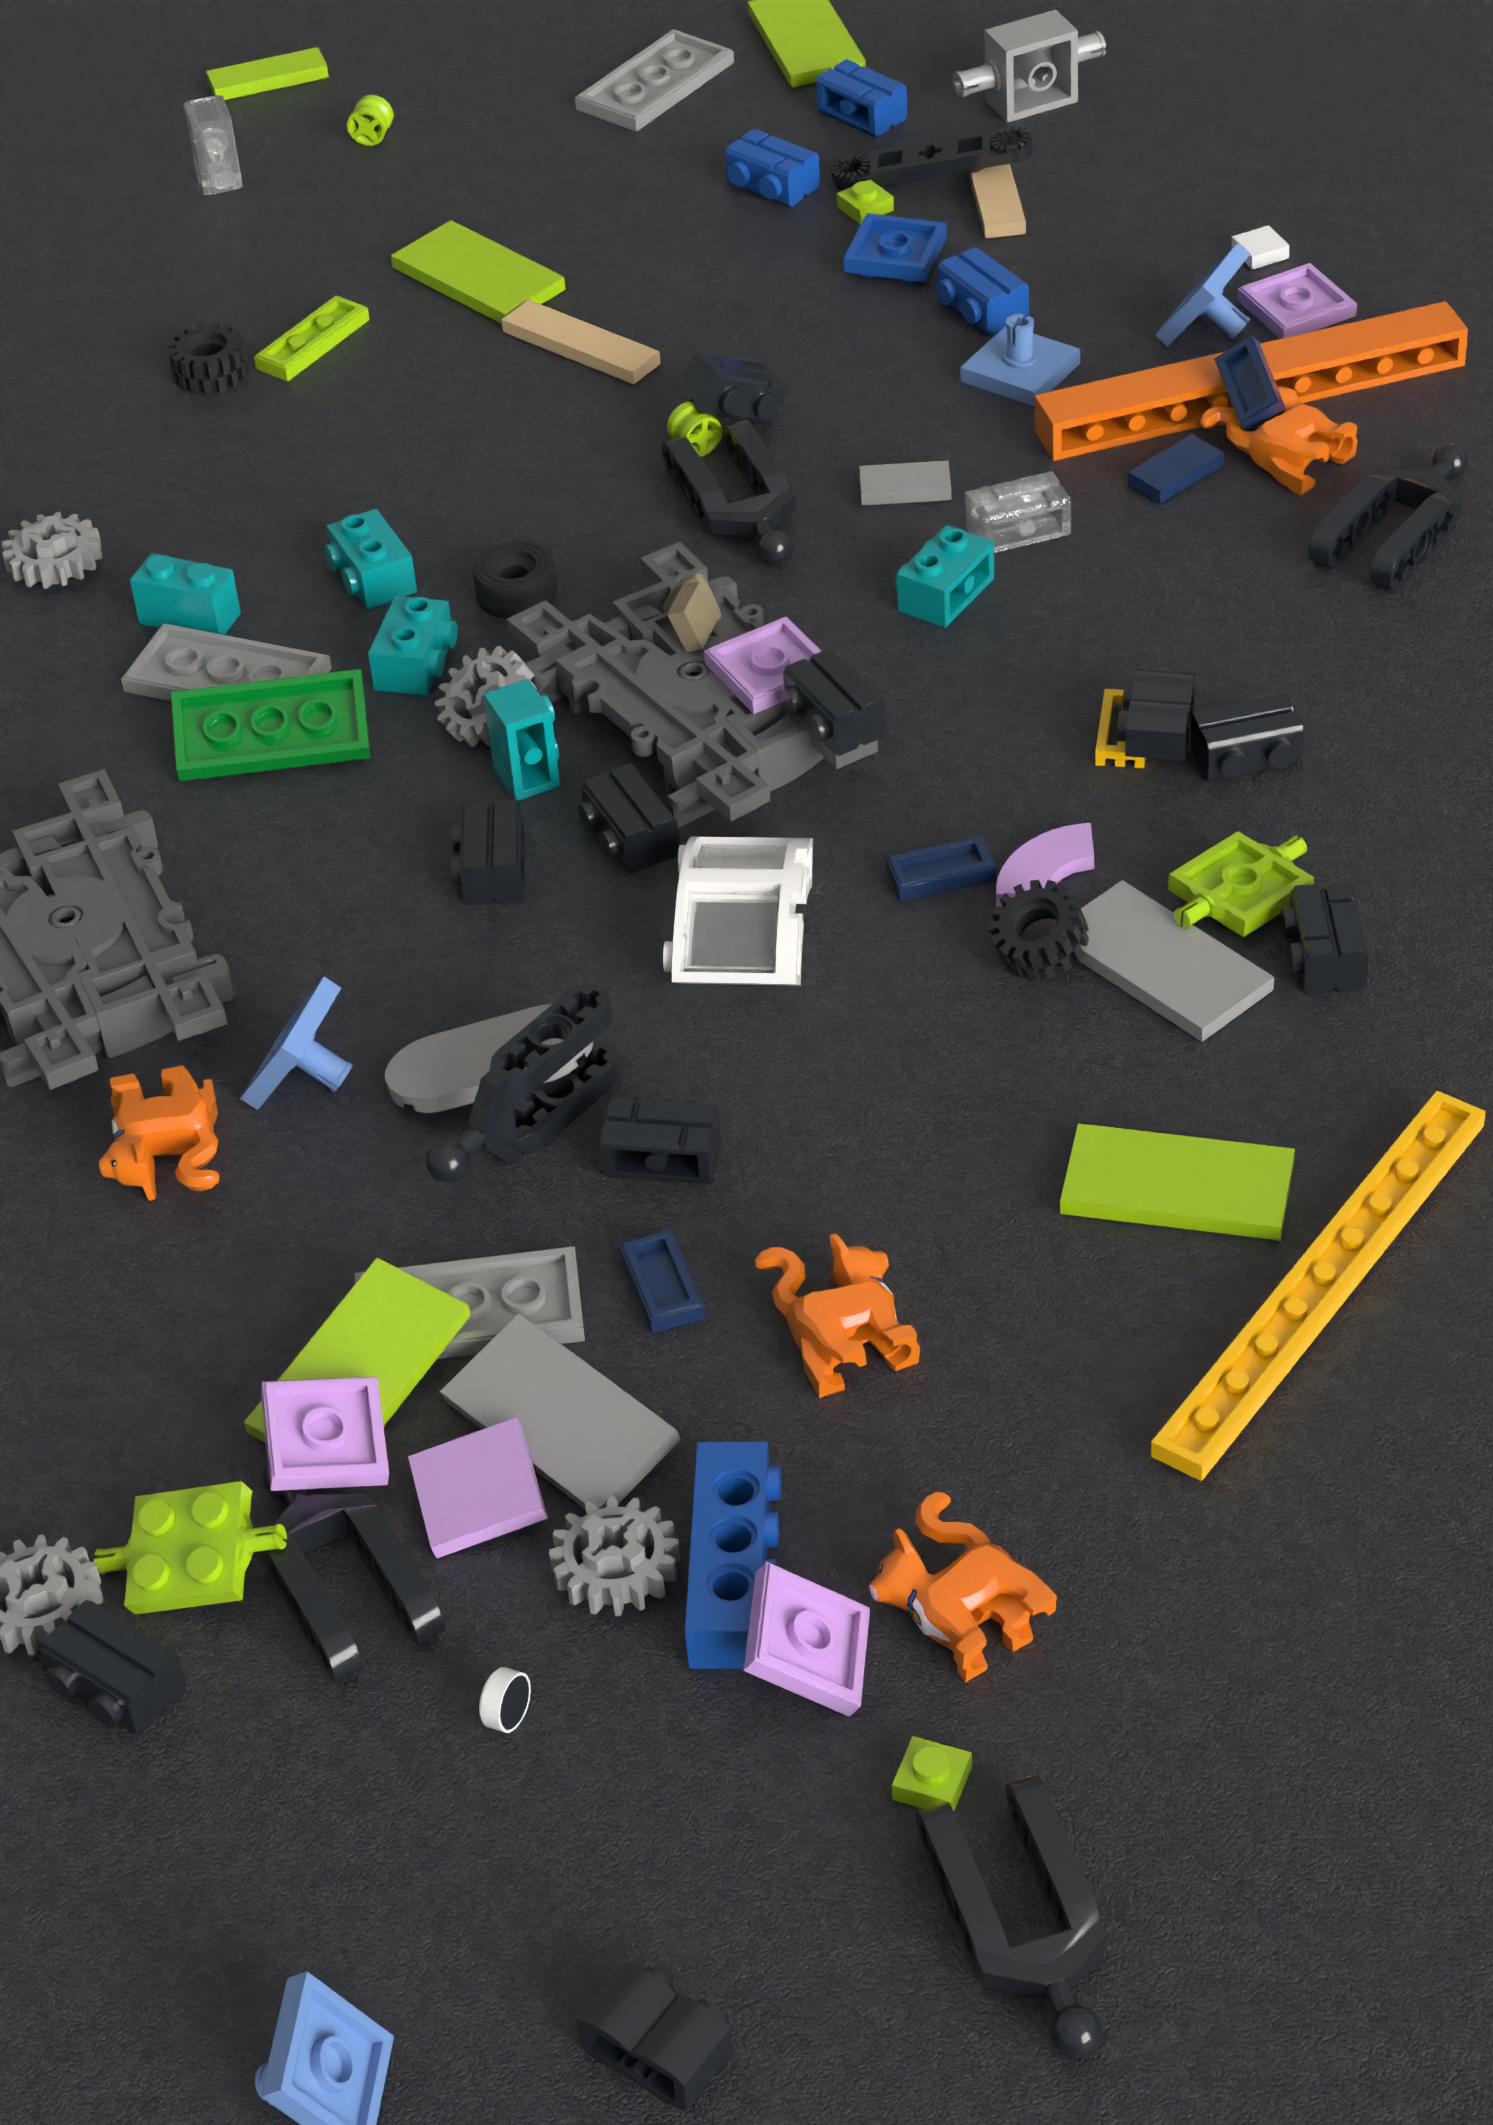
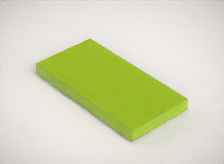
[748,0,866,88]
[391,220,566,324]
[1060,1123,1295,1241]
[244,1258,471,1443]

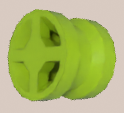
[347,95,394,146]
[667,401,723,457]

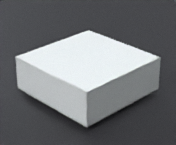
[1231,225,1290,269]

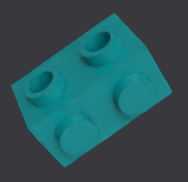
[324,508,417,609]
[894,525,994,628]
[130,553,241,635]
[368,596,458,696]
[483,679,560,801]

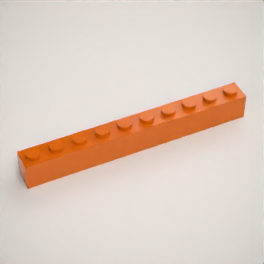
[1035,301,1468,461]

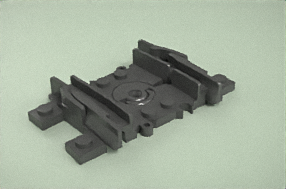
[507,542,878,828]
[0,769,234,1090]

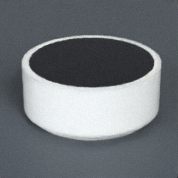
[479,1667,531,1733]

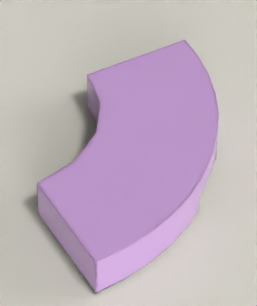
[996,823,1094,908]

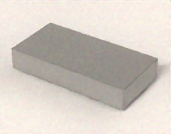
[859,460,952,506]

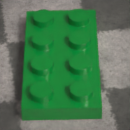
[171,669,371,781]

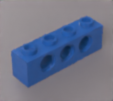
[685,1442,781,1669]

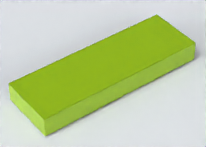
[206,47,329,102]
[254,295,370,382]

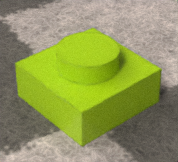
[837,180,894,225]
[892,1736,972,1811]

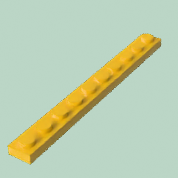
[1151,1091,1485,1482]

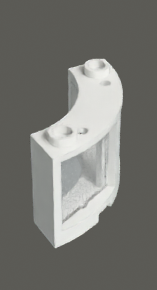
[663,836,813,986]

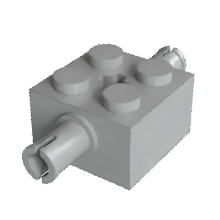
[953,9,1106,123]

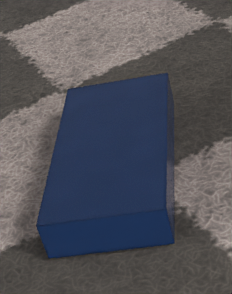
[1214,335,1286,431]
[1128,434,1224,503]
[885,836,996,902]
[619,1229,706,1334]

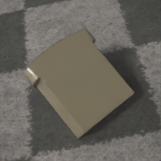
[663,573,721,652]

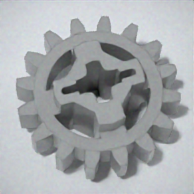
[2,512,102,589]
[435,646,537,747]
[549,1496,681,1616]
[0,1535,103,1656]

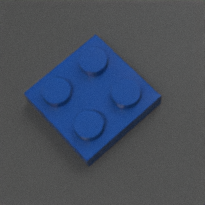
[843,213,947,283]

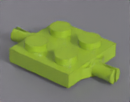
[1168,831,1314,937]
[94,1481,287,1615]

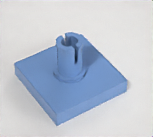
[1155,242,1250,347]
[960,314,1080,407]
[240,977,353,1110]
[255,1971,394,2125]

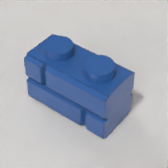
[816,59,908,137]
[725,129,820,207]
[936,247,1029,335]

